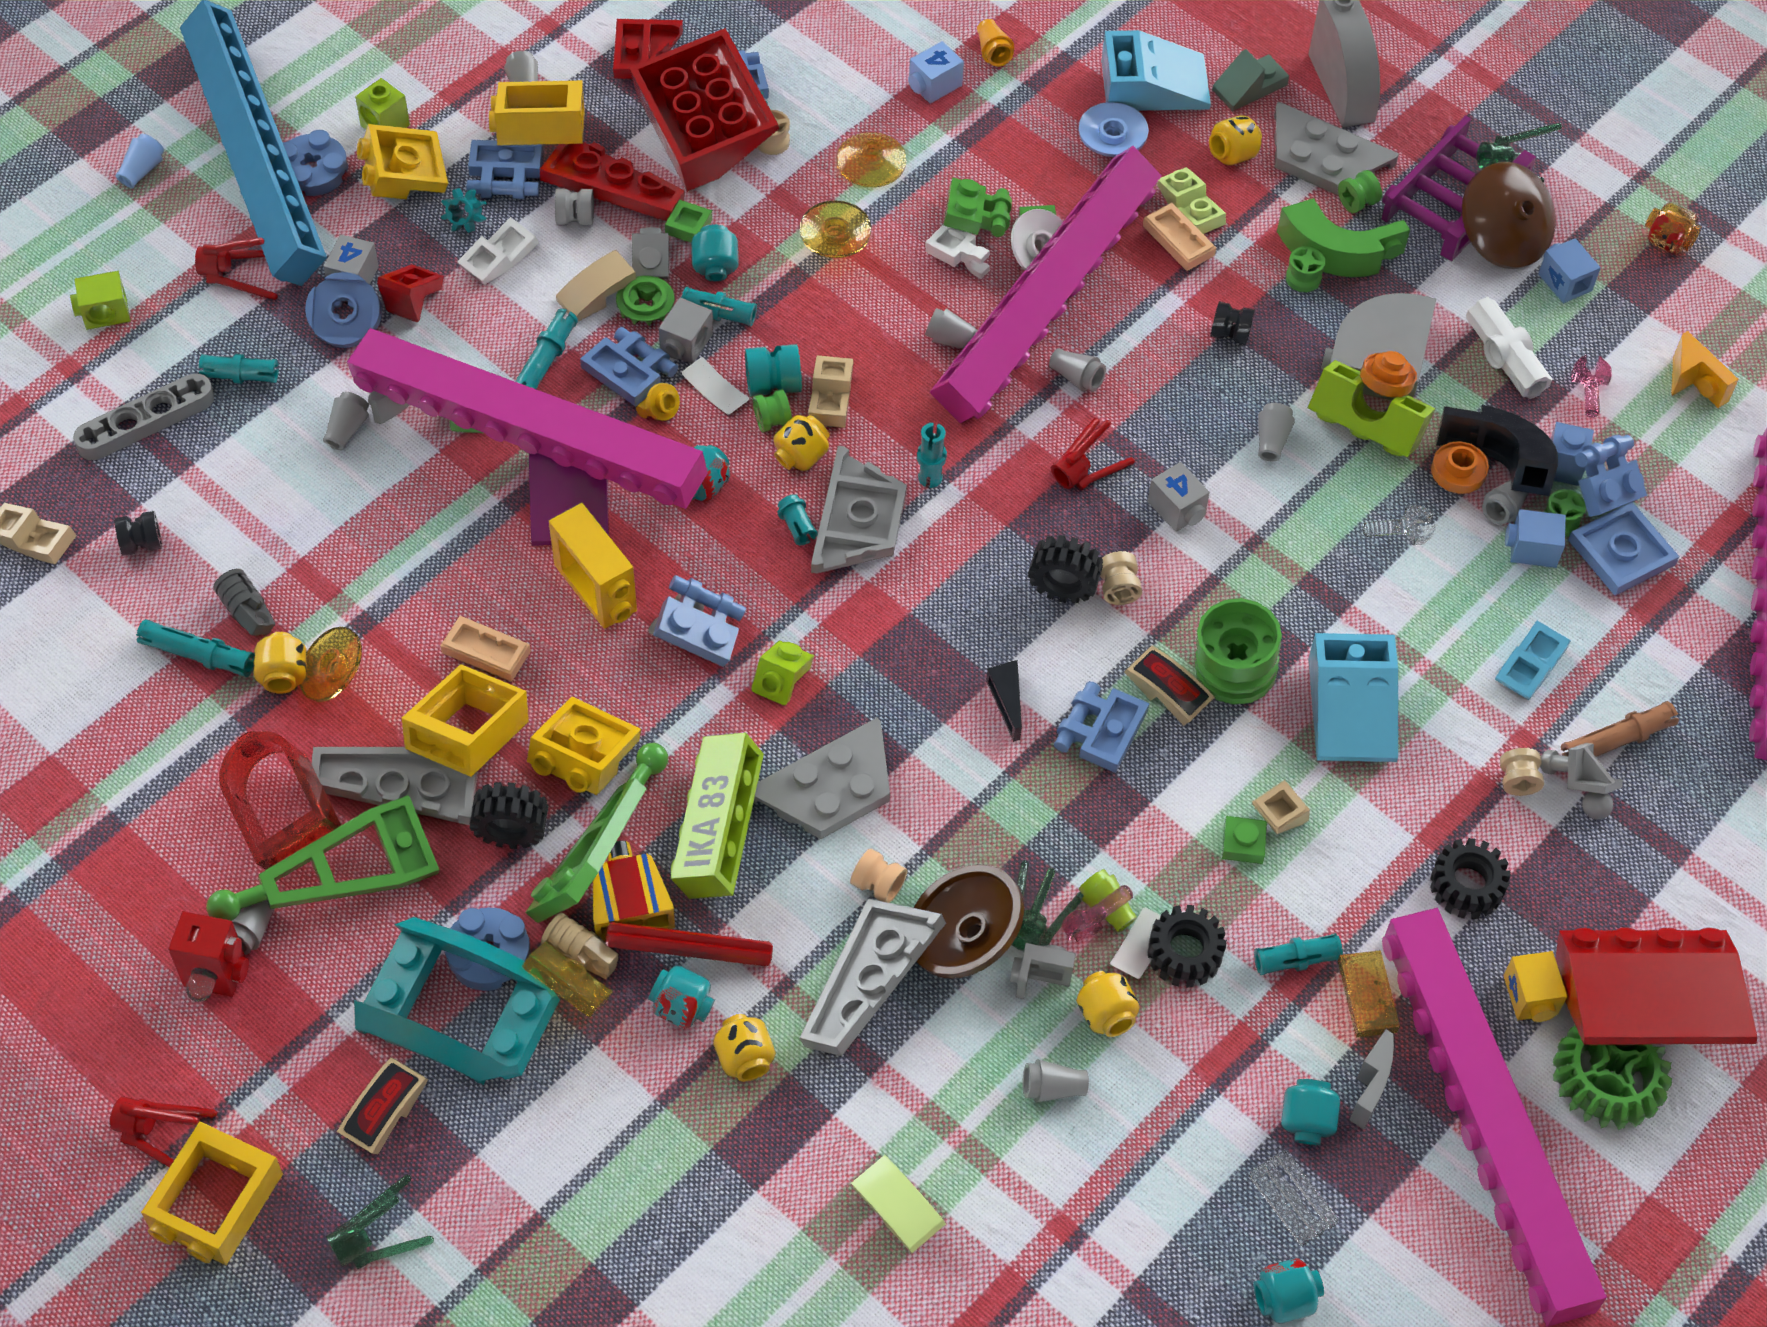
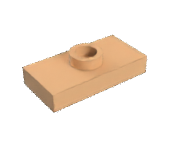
[1143,203,1216,271]
[440,616,531,682]

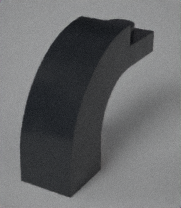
[1436,405,1558,496]

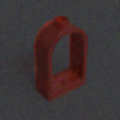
[219,731,341,870]

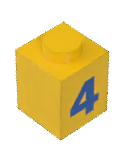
[1503,951,1567,1022]

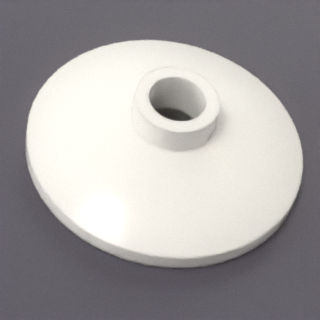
[1011,209,1063,270]

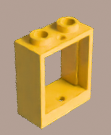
[489,80,585,145]
[549,503,637,629]
[401,664,529,777]
[141,1121,283,1265]

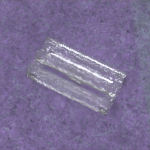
[1249,1149,1339,1247]

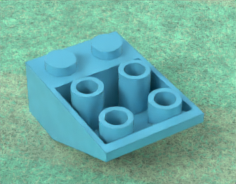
[1101,30,1211,111]
[1308,633,1398,762]

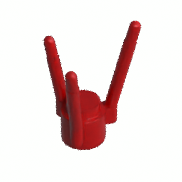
[195,238,278,300]
[1051,417,1135,490]
[109,1096,217,1168]

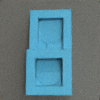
[1495,620,1571,700]

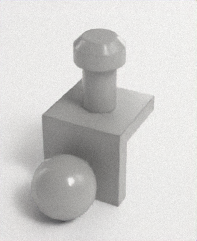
[1540,743,1623,820]

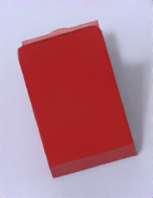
[377,264,444,322]

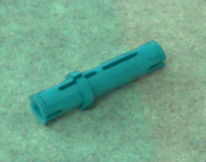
[515,308,578,389]
[136,619,254,677]

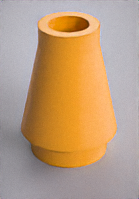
[977,19,1014,67]

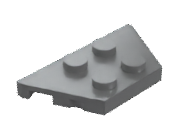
[1274,101,1399,195]
[811,446,907,573]
[753,717,890,839]

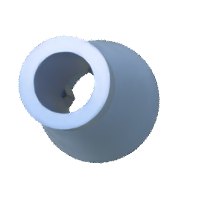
[115,134,164,188]

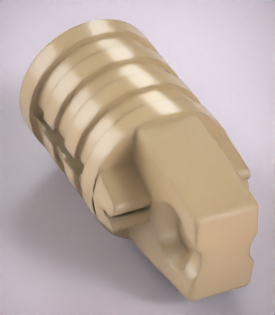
[541,913,618,979]

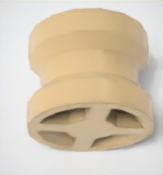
[757,110,790,155]
[1500,748,1544,796]

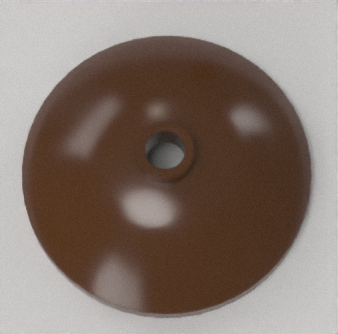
[1462,162,1556,269]
[914,864,1024,978]

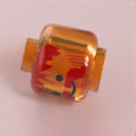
[1645,202,1702,255]

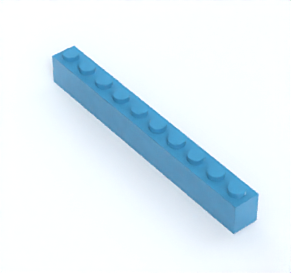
[180,0,327,286]

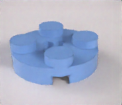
[283,130,348,196]
[305,272,382,348]
[445,907,531,991]

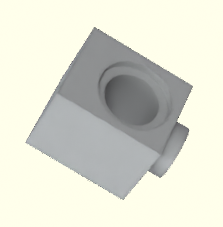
[659,297,713,364]

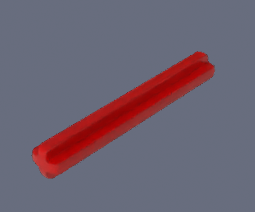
[605,922,773,966]

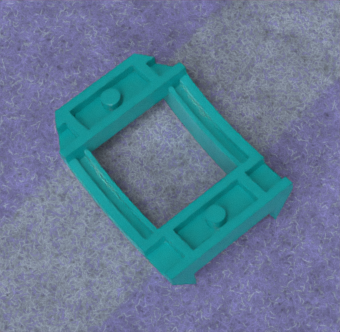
[354,917,560,1085]

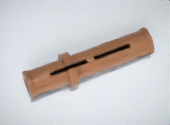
[1561,701,1679,757]

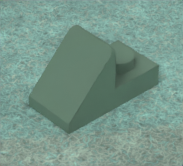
[1212,49,1289,112]

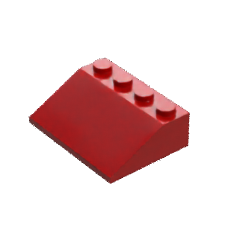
[629,28,779,192]
[1555,927,1757,1045]

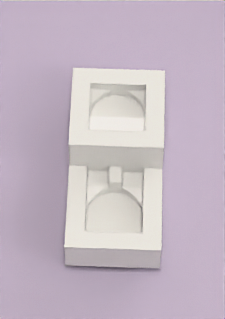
[457,217,539,285]

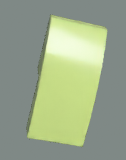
[1157,167,1226,234]
[851,1155,946,1253]

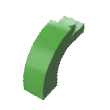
[1277,198,1410,277]

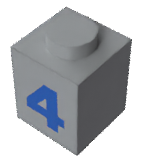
[323,234,379,284]
[1147,462,1210,532]

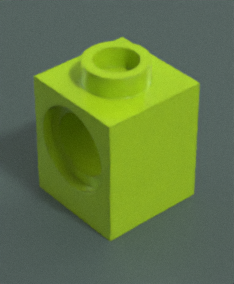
[355,78,410,130]
[70,270,131,330]

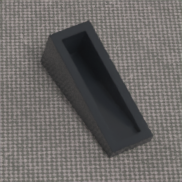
[986,660,1022,742]

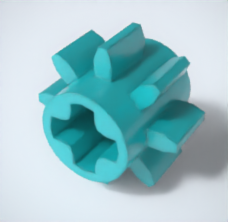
[441,188,487,233]

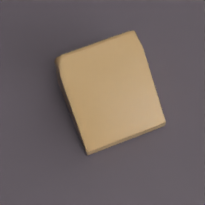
[1252,780,1310,834]

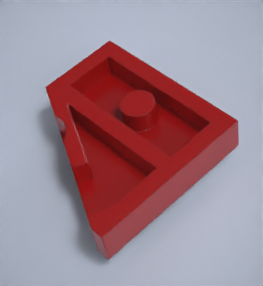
[613,19,683,79]

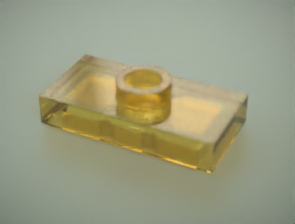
[522,941,613,1017]
[1337,950,1400,1038]

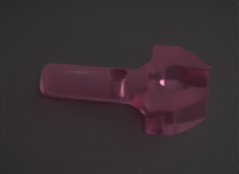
[1571,355,1612,418]
[1061,885,1133,942]

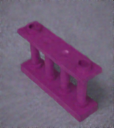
[1381,115,1536,262]

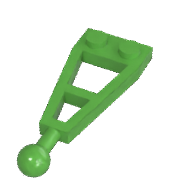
[525,743,668,923]
[206,795,439,921]

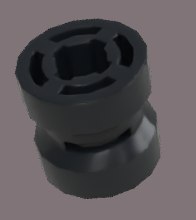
[1210,301,1255,345]
[114,511,162,556]

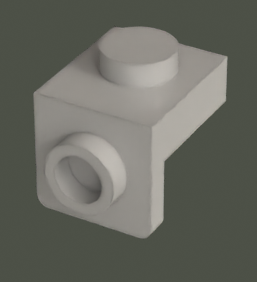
[632,227,669,279]
[1010,943,1076,999]

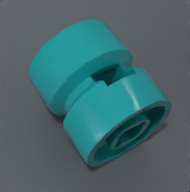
[745,344,802,397]

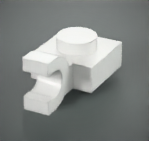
[925,225,990,279]

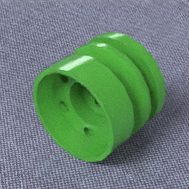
[1195,598,1282,705]

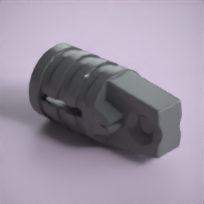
[213,569,275,636]

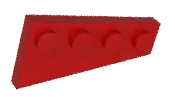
[540,142,685,221]

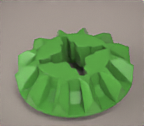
[616,275,675,326]

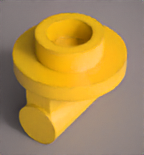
[636,383,680,421]

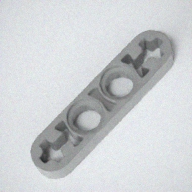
[73,374,214,460]

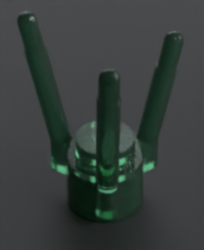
[1476,123,1562,183]
[1012,860,1083,952]
[326,1174,434,1270]

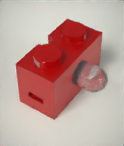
[168,911,249,1002]

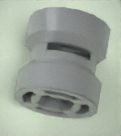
[555,189,594,225]

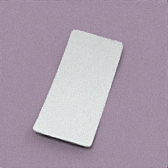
[682,357,749,414]
[1110,908,1161,979]

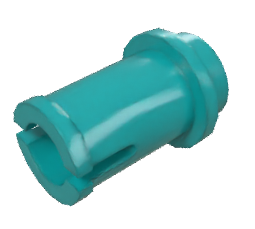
[777,494,818,546]

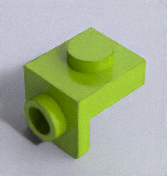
[751,640,814,705]

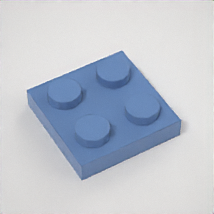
[1568,502,1680,596]

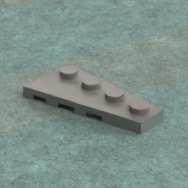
[310,747,477,825]
[799,899,946,1056]

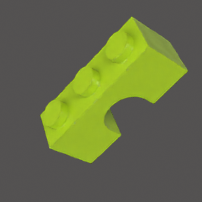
[1307,360,1436,457]

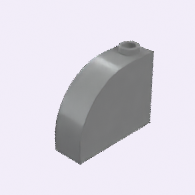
[1308,0,1380,128]
[1321,293,1436,400]

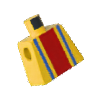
[593,841,675,941]

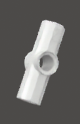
[1466,297,1552,399]

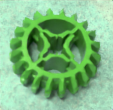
[1553,1026,1672,1130]

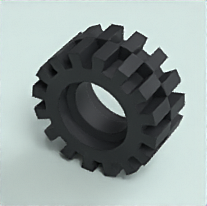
[1028,535,1103,603]
[469,782,548,849]
[1430,838,1511,919]
[1147,905,1227,988]

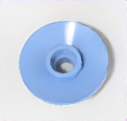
[1078,102,1149,157]

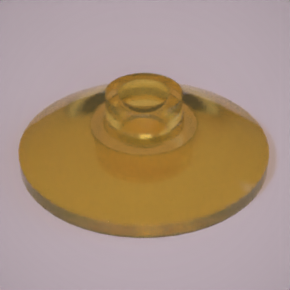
[836,132,906,187]
[799,200,871,258]
[300,627,362,702]

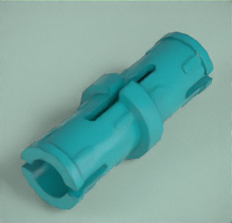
[681,287,757,326]
[199,354,279,384]
[917,423,947,488]
[1254,933,1343,975]

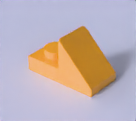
[1671,331,1739,408]

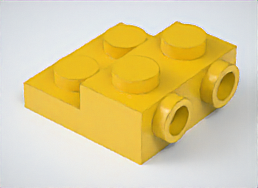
[357,124,448,200]
[527,696,641,795]

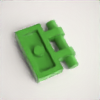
[943,177,1012,237]

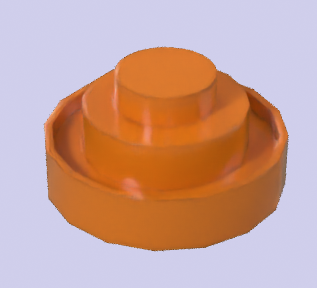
[1360,351,1417,397]
[1431,441,1489,494]

